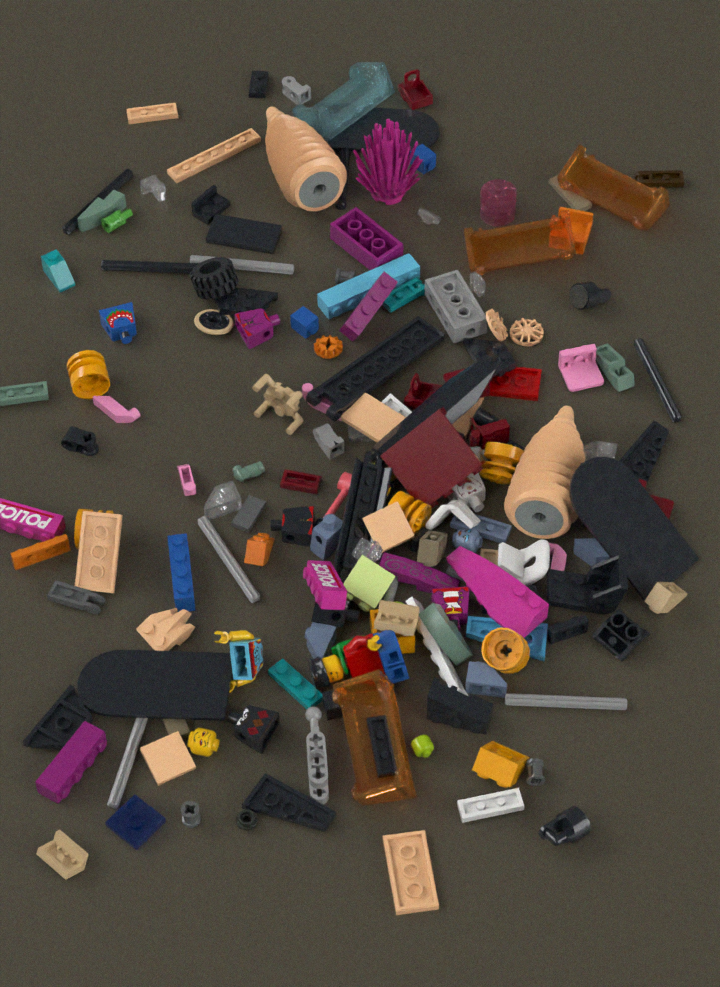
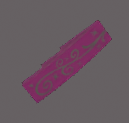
[379,552,460,593]

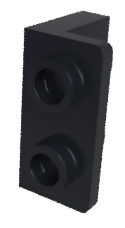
[191,185,231,225]

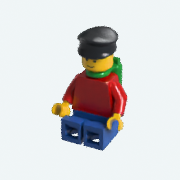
[308,630,409,692]

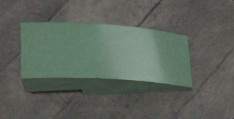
[77,190,126,232]
[596,343,635,392]
[419,603,473,666]

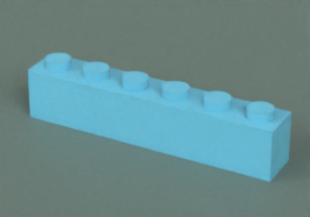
[317,253,420,320]

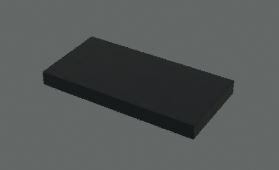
[206,214,282,254]

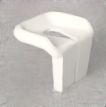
[426,500,480,530]
[498,539,550,586]

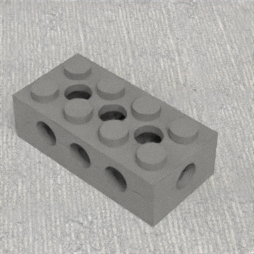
[425,270,487,343]

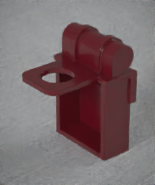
[397,69,433,110]
[403,373,442,410]
[469,417,510,450]

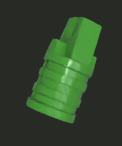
[101,209,133,233]

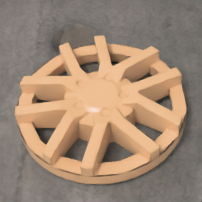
[486,308,508,341]
[510,318,544,346]

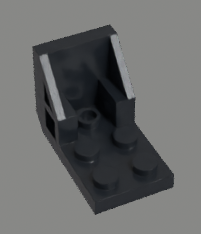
[546,555,628,615]

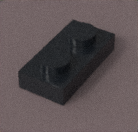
[249,71,269,98]
[548,615,589,644]

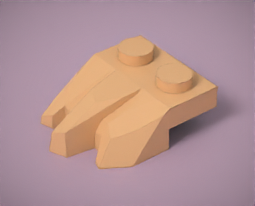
[136,608,195,651]

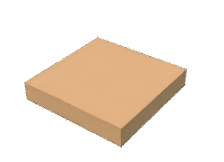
[362,501,415,554]
[140,731,196,786]

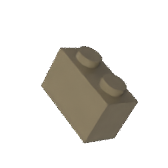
[417,530,448,567]

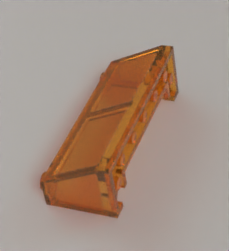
[557,144,670,231]
[464,210,577,275]
[332,670,416,806]

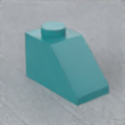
[41,249,75,292]

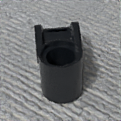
[61,426,99,456]

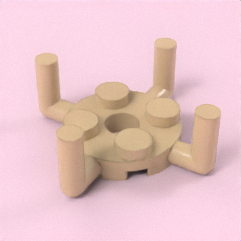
[252,374,303,435]

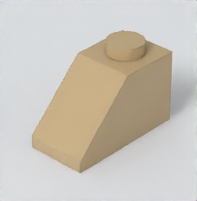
[644,582,688,614]

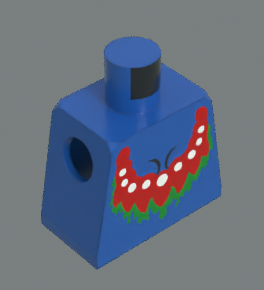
[99,302,137,344]

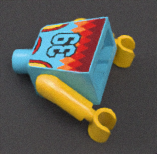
[214,630,263,693]

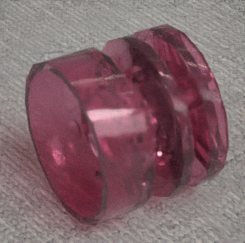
[480,179,517,226]

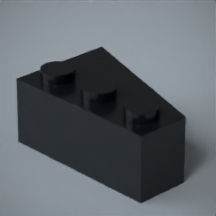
[427,677,493,735]

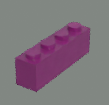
[339,271,398,342]
[35,721,107,804]

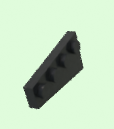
[619,420,669,482]
[242,773,336,832]

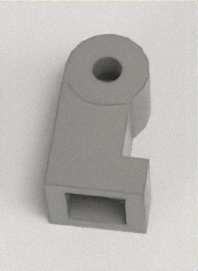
[282,76,311,106]
[313,424,344,460]

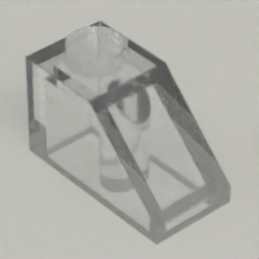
[204,481,242,520]

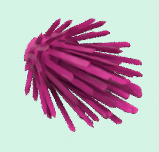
[353,119,423,205]

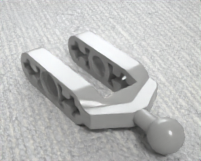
[305,706,329,804]

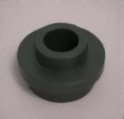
[236,809,258,830]

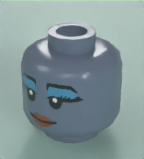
[452,528,483,553]

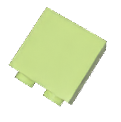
[343,555,395,612]

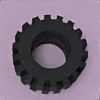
[190,257,239,299]

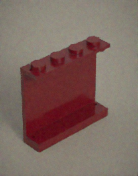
[380,407,485,508]

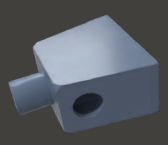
[310,514,342,561]

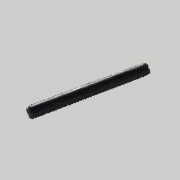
[336,134,350,210]
[62,168,133,235]
[101,260,199,273]
[634,338,682,423]

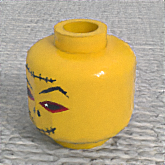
[187,727,220,757]

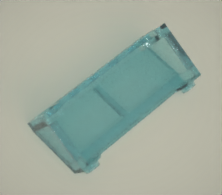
[291,62,395,140]

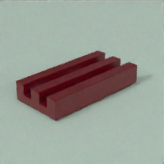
[280,469,322,495]

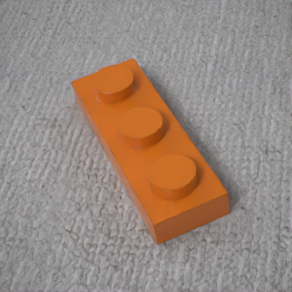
[10,534,71,570]

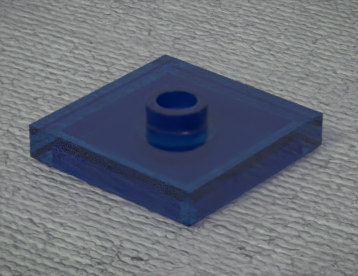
[105,794,166,850]

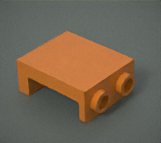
[549,207,594,255]

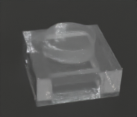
[417,208,441,225]
[469,271,486,297]

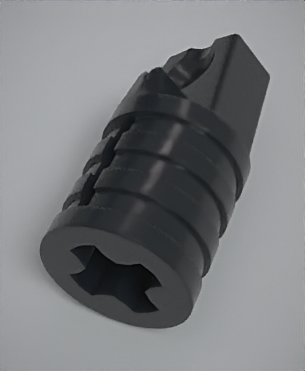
[473,407,499,426]

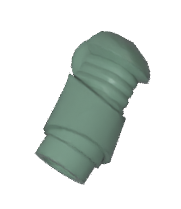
[232,461,265,482]

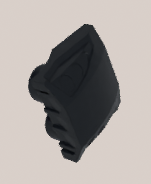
[591,609,650,662]

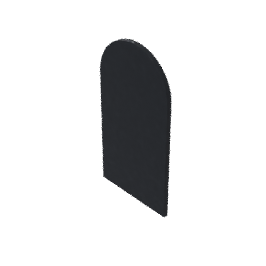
[313,104,440,154]
[569,457,699,604]
[77,650,232,721]

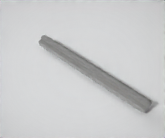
[190,255,294,275]
[198,516,260,603]
[505,693,627,710]
[107,718,148,809]

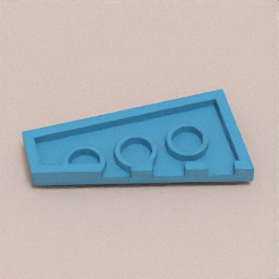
[466,616,548,661]

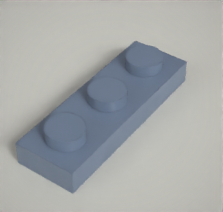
[450,514,512,544]

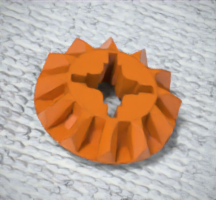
[314,334,343,359]

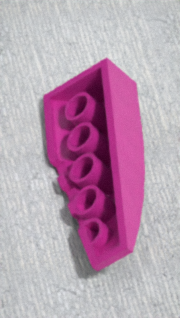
[446,546,549,638]

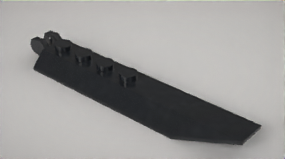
[370,357,496,468]
[334,450,392,609]

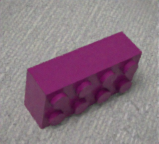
[330,207,403,270]

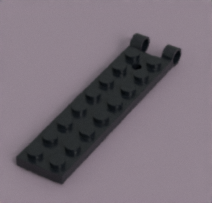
[306,316,445,422]

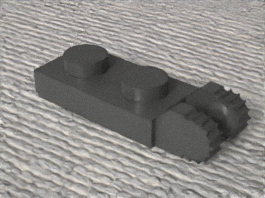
[47,581,106,614]

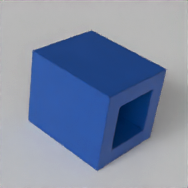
[410,144,436,174]
[290,306,319,339]

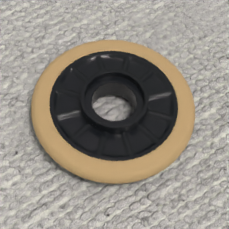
[194,309,234,335]

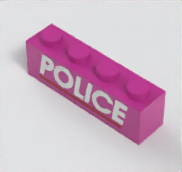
[0,498,66,542]
[303,560,347,610]

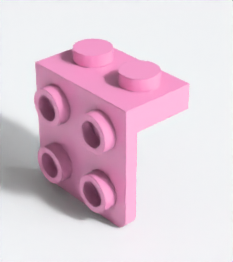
[558,344,604,392]

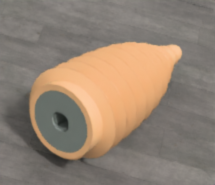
[265,107,347,211]
[504,406,585,539]

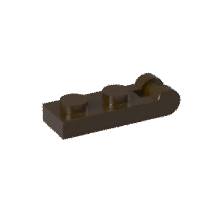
[634,170,684,190]

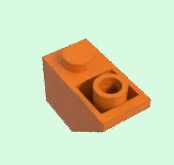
[244,533,274,566]

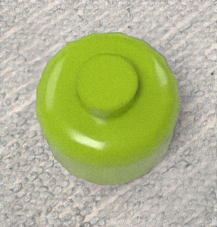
[411,735,434,758]

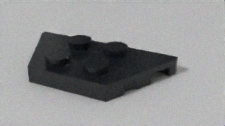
[214,287,278,316]
[463,338,516,382]
[23,684,93,750]

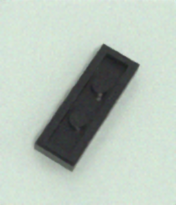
[366,715,399,778]

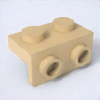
[374,600,420,636]
[36,830,88,880]

